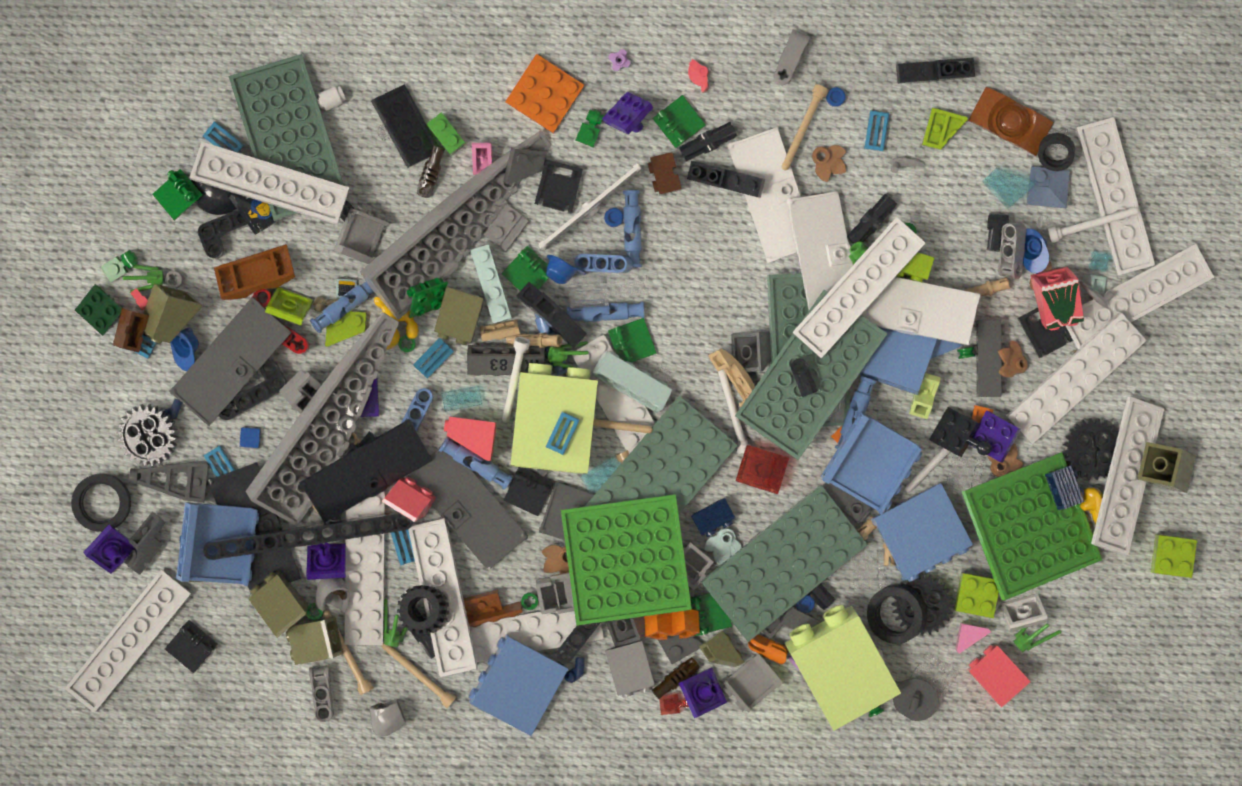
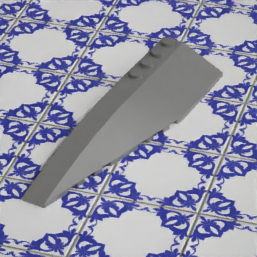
[360,130,551,320]
[246,312,399,526]

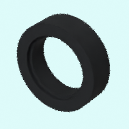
[71,474,131,532]
[867,584,927,644]

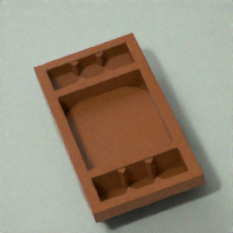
[968,87,1054,156]
[214,244,295,300]

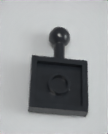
[929,407,992,457]

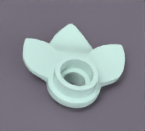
[704,528,742,565]

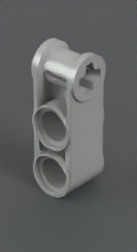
[774,29,810,86]
[998,222,1027,279]
[309,665,334,722]

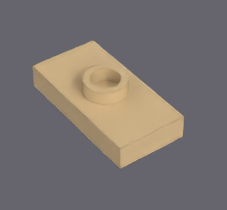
[480,320,520,342]

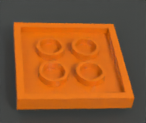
[505,54,585,133]

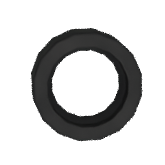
[1038,133,1075,171]

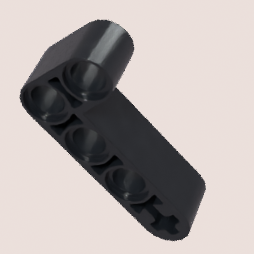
[198,210,248,259]
[219,358,287,420]
[556,622,601,664]

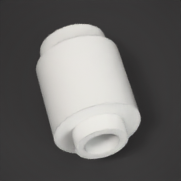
[317,86,346,111]

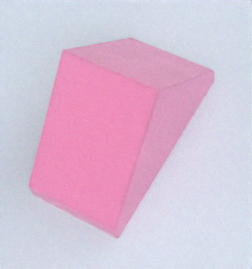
[472,143,492,175]
[955,623,991,654]

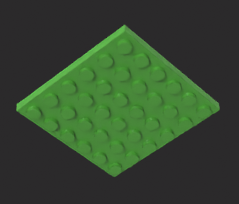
[962,452,1102,601]
[561,494,692,626]

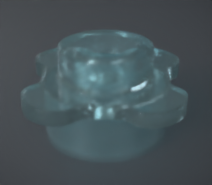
[1089,251,1110,272]

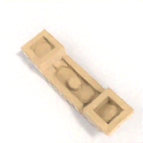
[708,348,755,407]

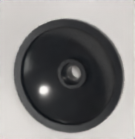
[191,180,246,215]

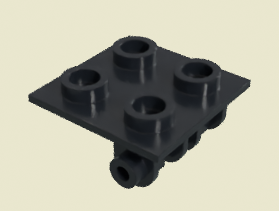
[503,467,554,516]
[165,620,218,673]

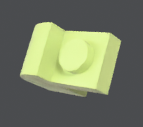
[909,373,941,419]

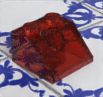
[735,445,789,494]

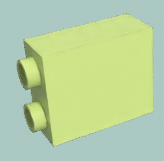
[510,363,598,474]
[785,605,901,731]

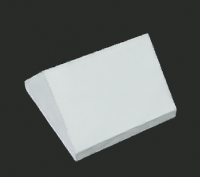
[1001,593,1048,632]

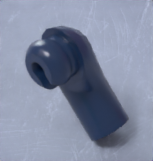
[159,398,183,421]
[564,657,585,683]

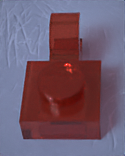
[659,693,689,715]

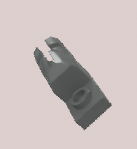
[124,511,166,575]

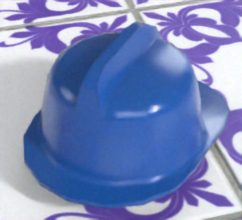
[1023,228,1050,273]
[546,255,587,284]
[170,328,199,372]

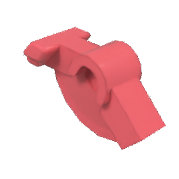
[688,59,709,93]
[131,288,148,310]

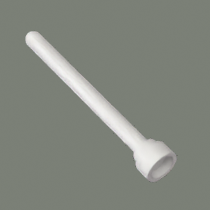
[1048,207,1140,243]
[502,337,530,423]
[718,369,753,455]
[905,448,950,492]

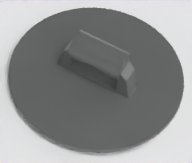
[893,678,939,721]

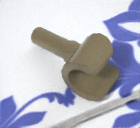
[313,296,339,312]

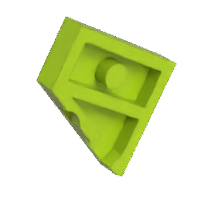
[922,108,968,150]
[325,311,367,347]

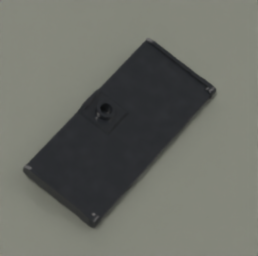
[299,419,433,523]
[207,462,301,591]

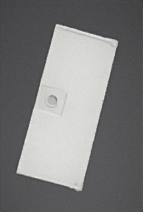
[727,127,801,263]
[538,163,641,251]
[787,191,853,310]
[861,277,981,346]

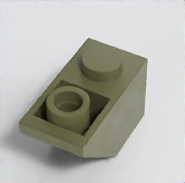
[699,631,744,667]

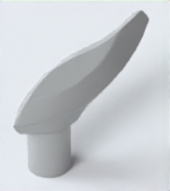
[888,157,925,173]
[1080,281,1114,307]

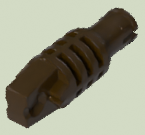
[417,145,445,198]
[651,657,700,700]

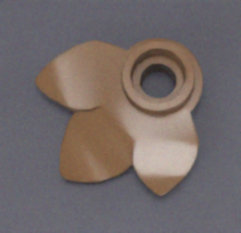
[812,145,846,182]
[998,341,1028,378]
[987,443,1023,477]
[542,544,569,574]

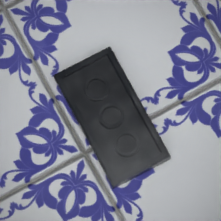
[371,84,438,168]

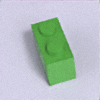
[427,112,466,156]

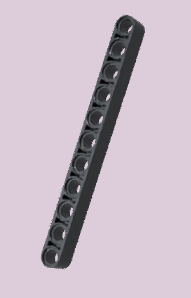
[203,512,413,560]

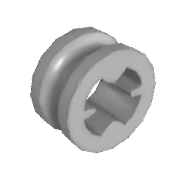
[165,271,183,288]

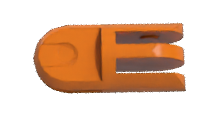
[748,635,789,664]

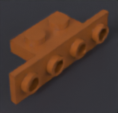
[463,590,523,627]

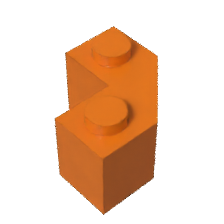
[644,609,700,640]

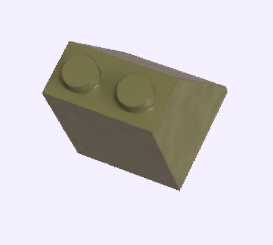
[143,283,202,344]
[434,287,485,345]
[1138,442,1196,493]
[248,570,309,638]
[286,616,344,665]

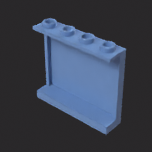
[859,327,937,395]
[821,411,922,515]
[871,483,973,582]
[176,502,259,586]
[468,634,568,736]

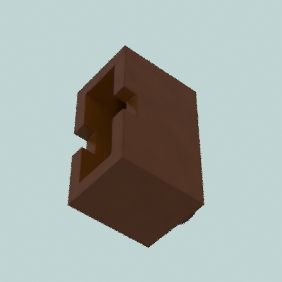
[647,152,682,196]
[113,308,149,353]

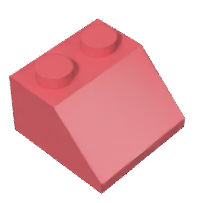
[382,477,436,522]

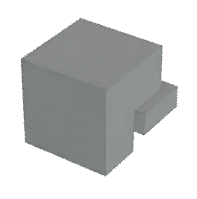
[279,370,322,414]
[683,541,714,590]
[536,572,574,614]

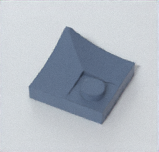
[1026,166,1070,209]

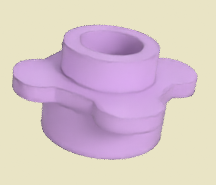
[609,49,630,71]

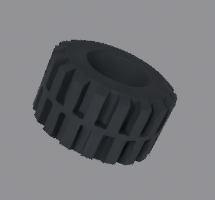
[397,585,449,634]

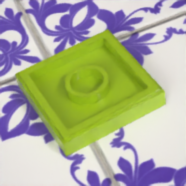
[265,287,313,325]

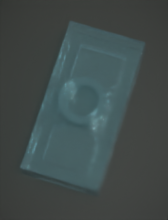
[441,386,483,412]

